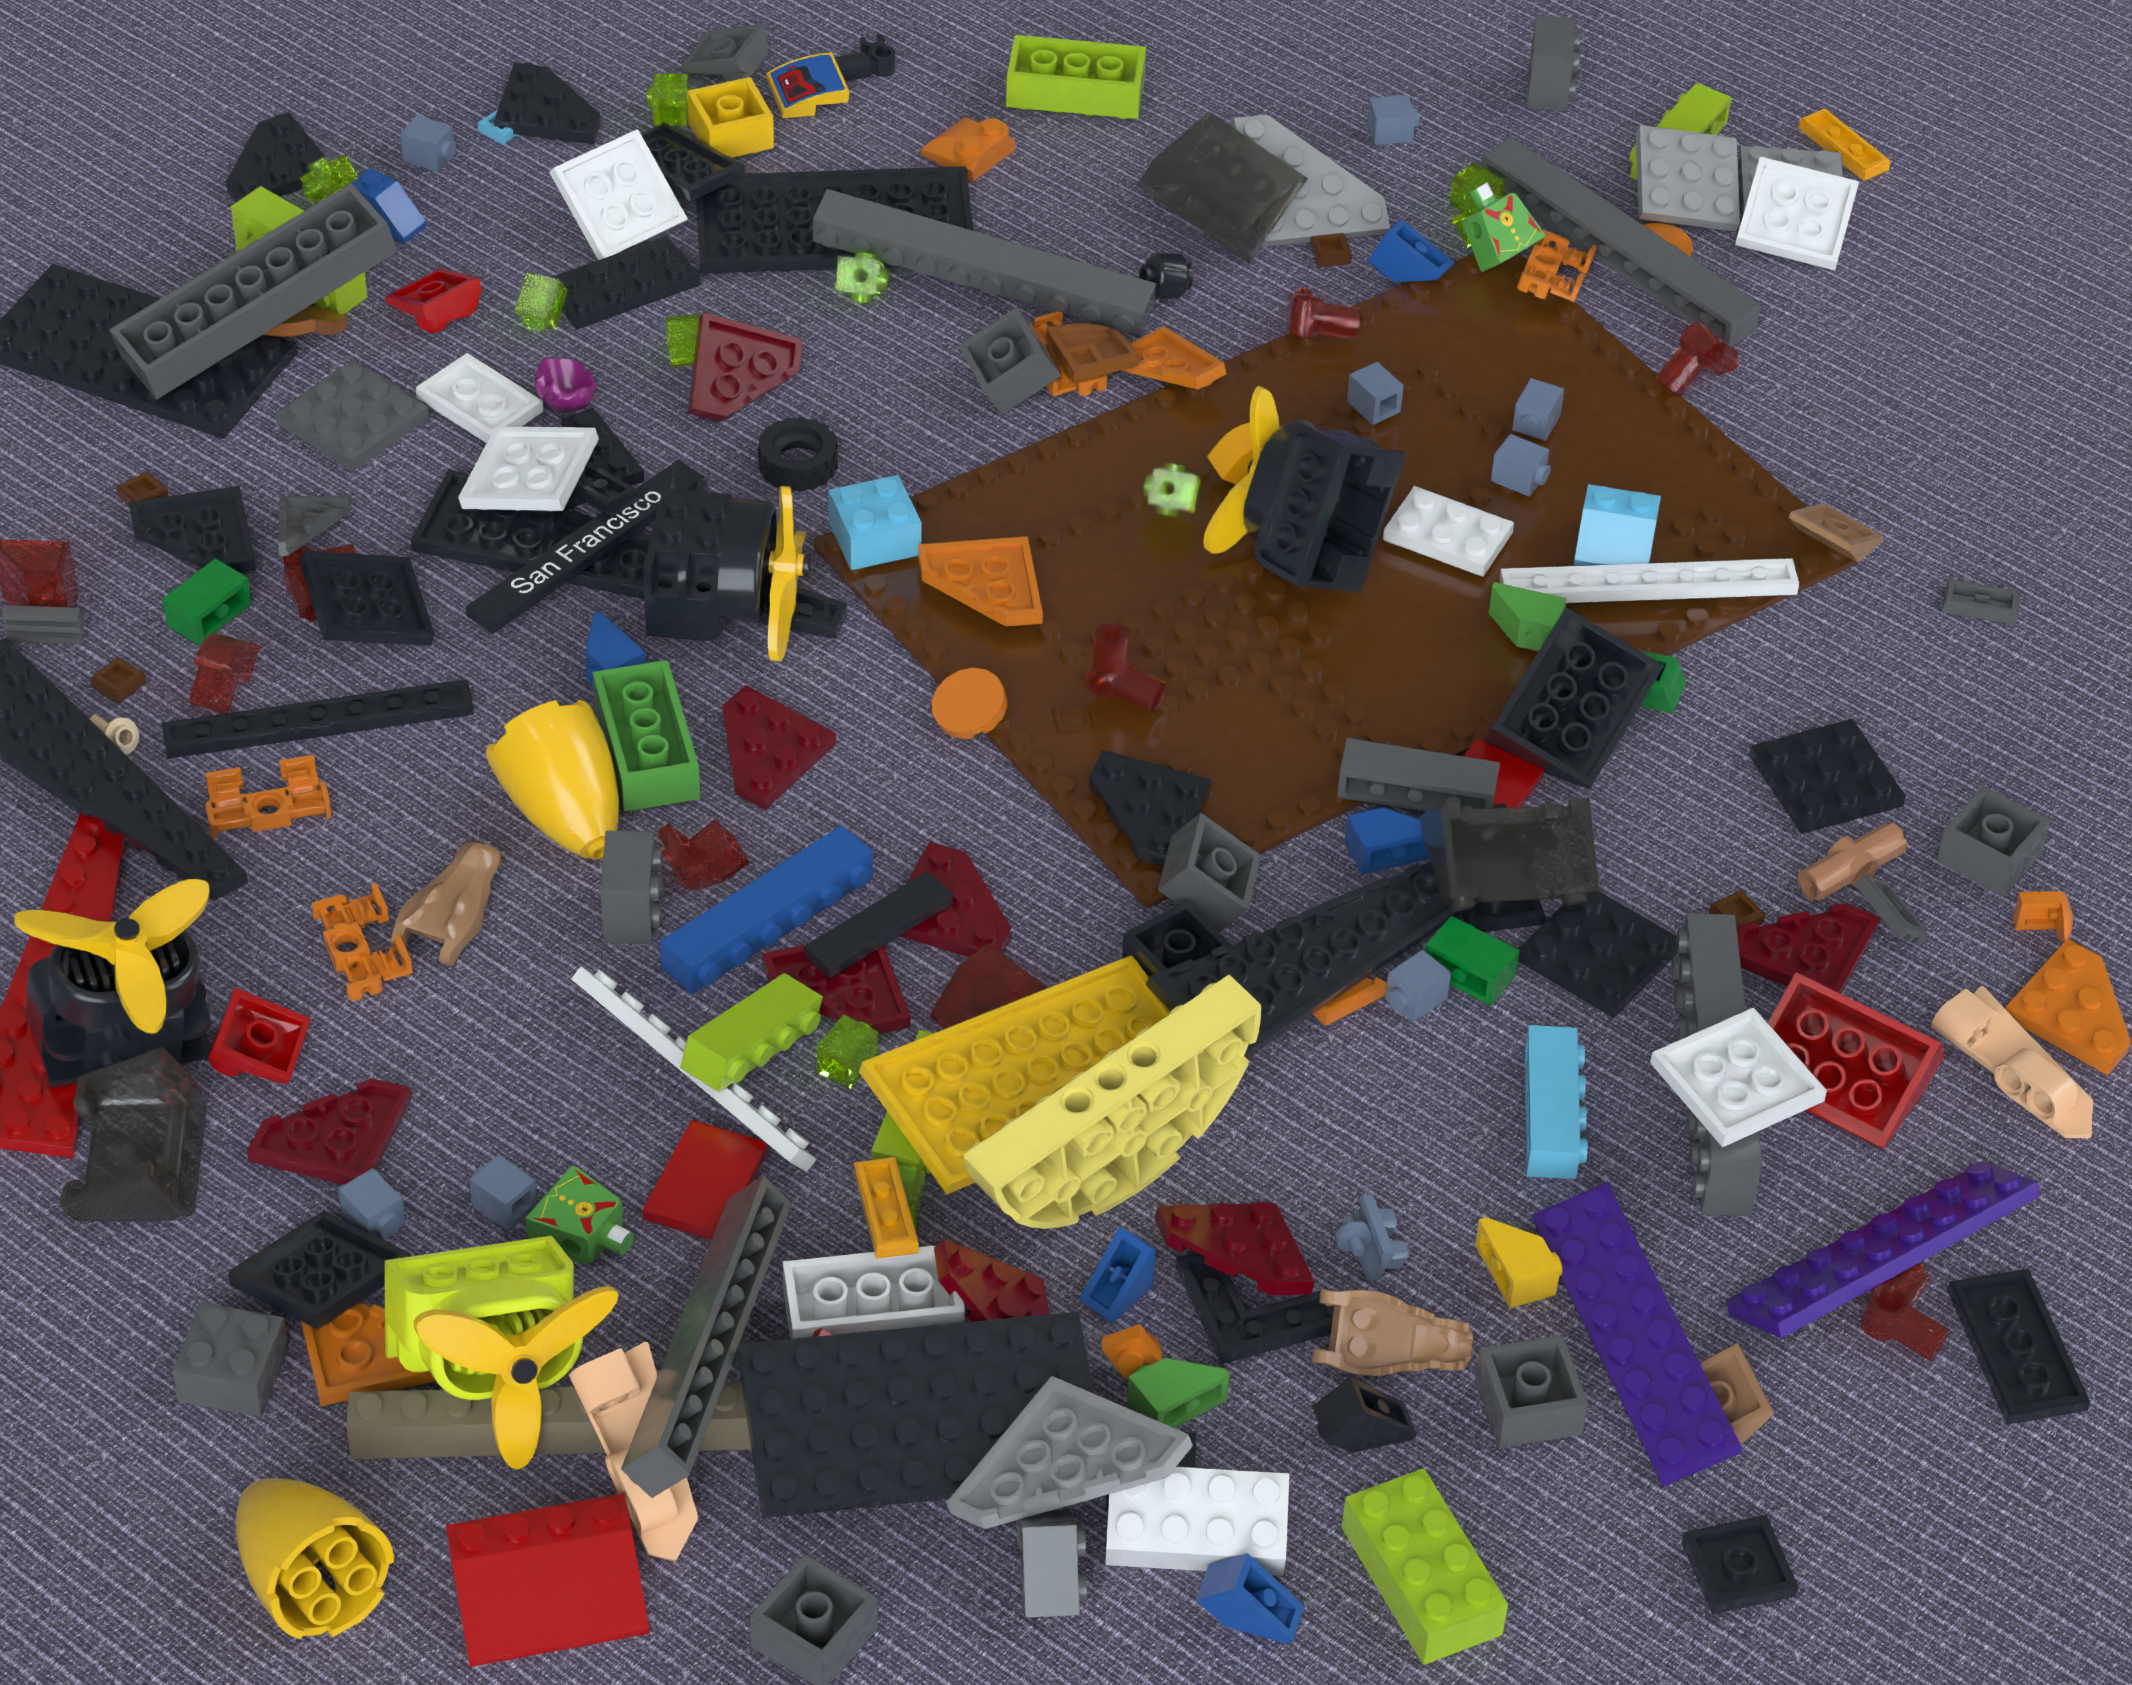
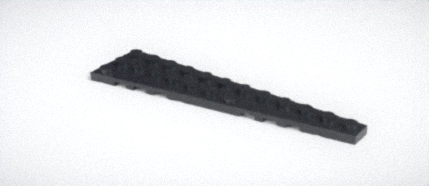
[411,469,847,639]
[0,638,248,901]
[1146,814,1561,1058]

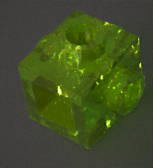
[647,73,694,126]
[300,154,358,205]
[835,252,889,304]
[1143,463,1201,517]

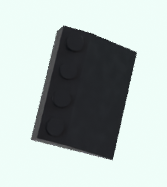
[1484,607,1664,789]

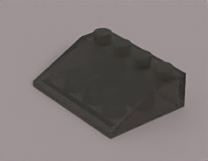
[1137,111,1308,264]

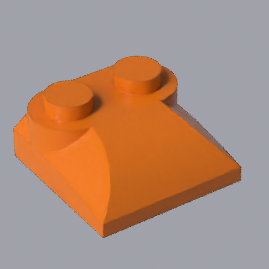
[921,117,1015,182]

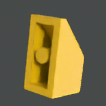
[1475,1217,1562,1308]

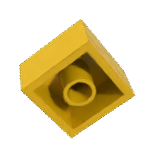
[687,77,774,158]

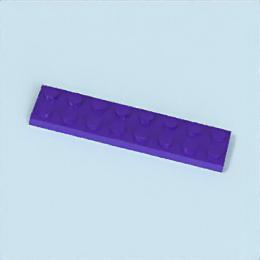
[1726,1162,2040,1338]
[1531,1182,1743,1487]

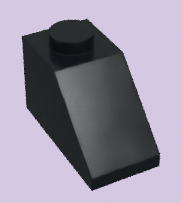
[1312,1377,1417,1453]

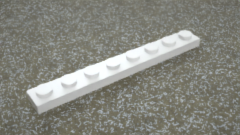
[1499,558,1799,603]
[571,966,817,1172]

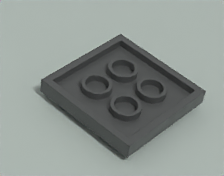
[275,360,430,472]

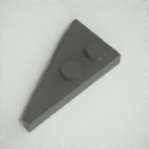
[278,496,351,556]

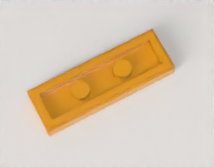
[1798,108,1891,181]
[854,1157,919,1259]

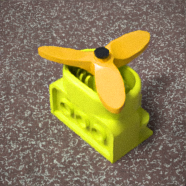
[385,1236,619,1470]

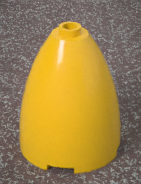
[486,700,619,860]
[236,1478,394,1639]

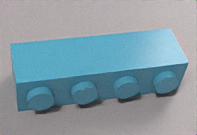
[1524,1025,1588,1179]

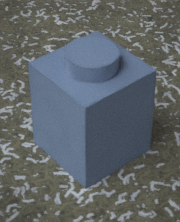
[1367,95,1419,145]
[400,115,456,172]
[1347,362,1404,425]
[1512,378,1564,441]
[1491,434,1551,497]
[1385,950,1451,1022]
[469,1155,537,1231]
[338,1168,406,1239]

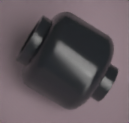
[1139,253,1193,298]

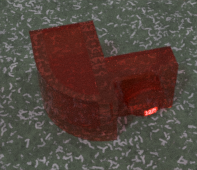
[188,633,260,714]
[657,820,749,890]

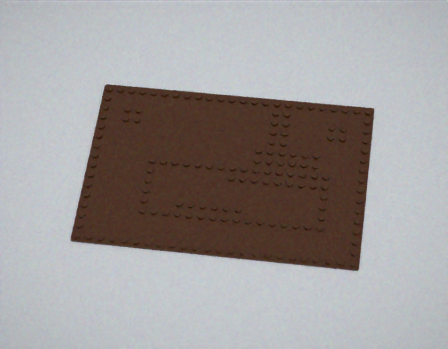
[813,253,1857,908]

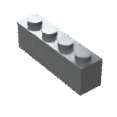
[1337,738,1500,822]

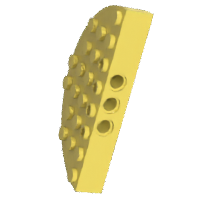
[962,975,1261,1229]

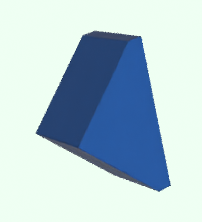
[1079,1226,1156,1322]

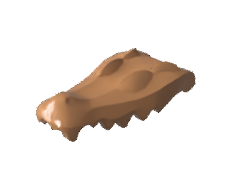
[390,841,502,967]
[1311,1289,1474,1376]

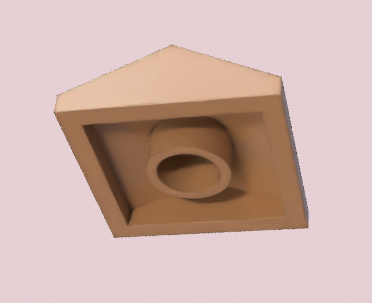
[1789,503,1884,563]
[1700,1343,1774,1444]

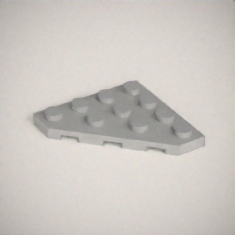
[1232,114,1390,248]
[946,1376,1193,1529]

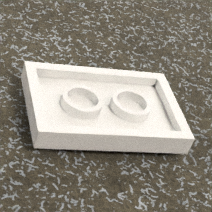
[416,353,543,443]
[1383,486,1514,577]

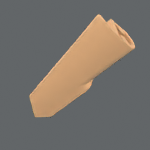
[1931,986,2093,1138]
[569,1342,698,1562]

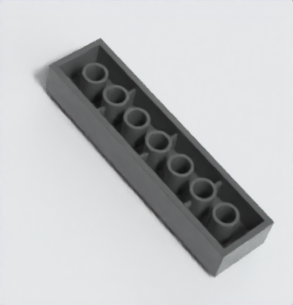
[110,183,398,400]
[1671,913,1763,1216]

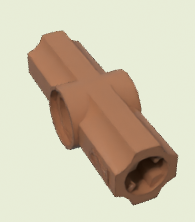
[1797,822,1908,902]

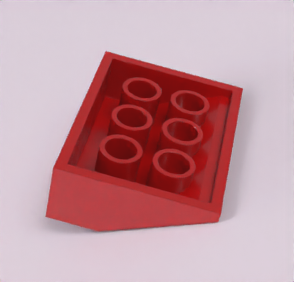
[1768,972,1944,1150]
[446,1493,650,1667]

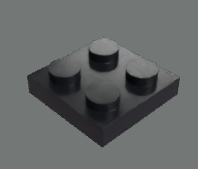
[1681,1515,1798,1615]

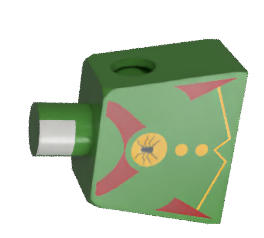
[1463,183,1546,272]
[526,1165,634,1264]

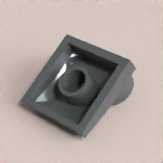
[681,24,768,83]

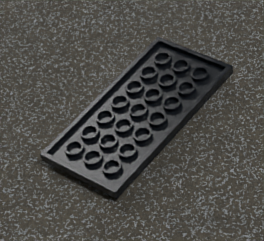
[696,166,974,274]
[0,264,297,439]
[736,1312,1094,1518]

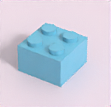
[828,475,922,570]

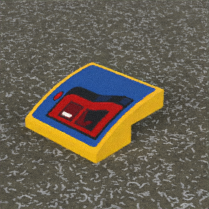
[766,52,850,118]

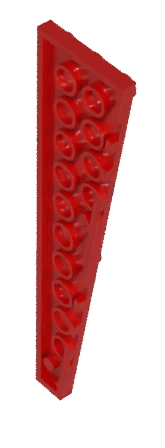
[0,813,126,1158]

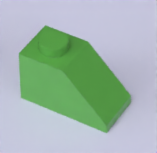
[1489,582,1567,651]
[1127,1358,1230,1428]

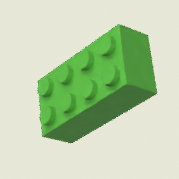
[592,660,700,812]

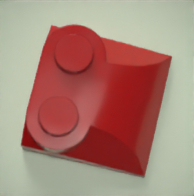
[384,268,482,333]
[208,987,311,1085]

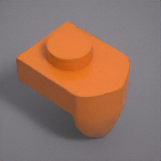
[2012,891,2073,941]
[1102,1324,1162,1380]

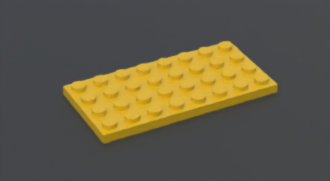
[859,955,1170,1194]

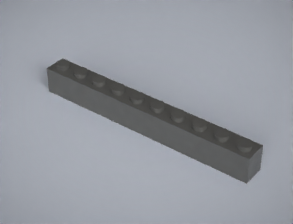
[1481,137,1760,349]
[813,189,1156,336]
[621,1175,792,1498]

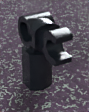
[834,34,896,81]

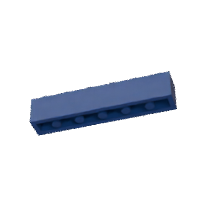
[660,825,873,995]

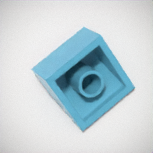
[1574,484,1661,566]

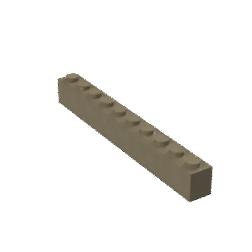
[346,1383,751,1459]

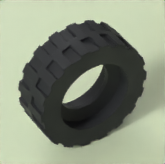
[758,417,838,492]

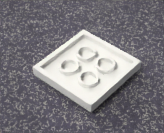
[549,129,688,260]
[1735,157,1859,270]
[458,426,599,511]
[1650,1008,1827,1147]

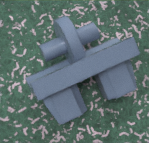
[1335,1195,1409,1281]

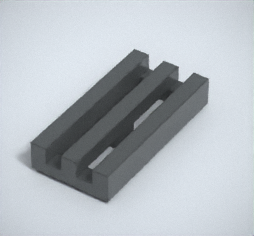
[1942,579,2021,625]
[2,605,85,644]
[1855,875,1929,945]

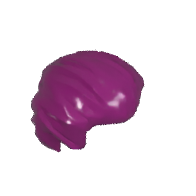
[534,357,597,412]

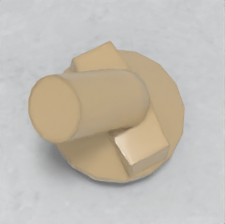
[90,715,139,755]

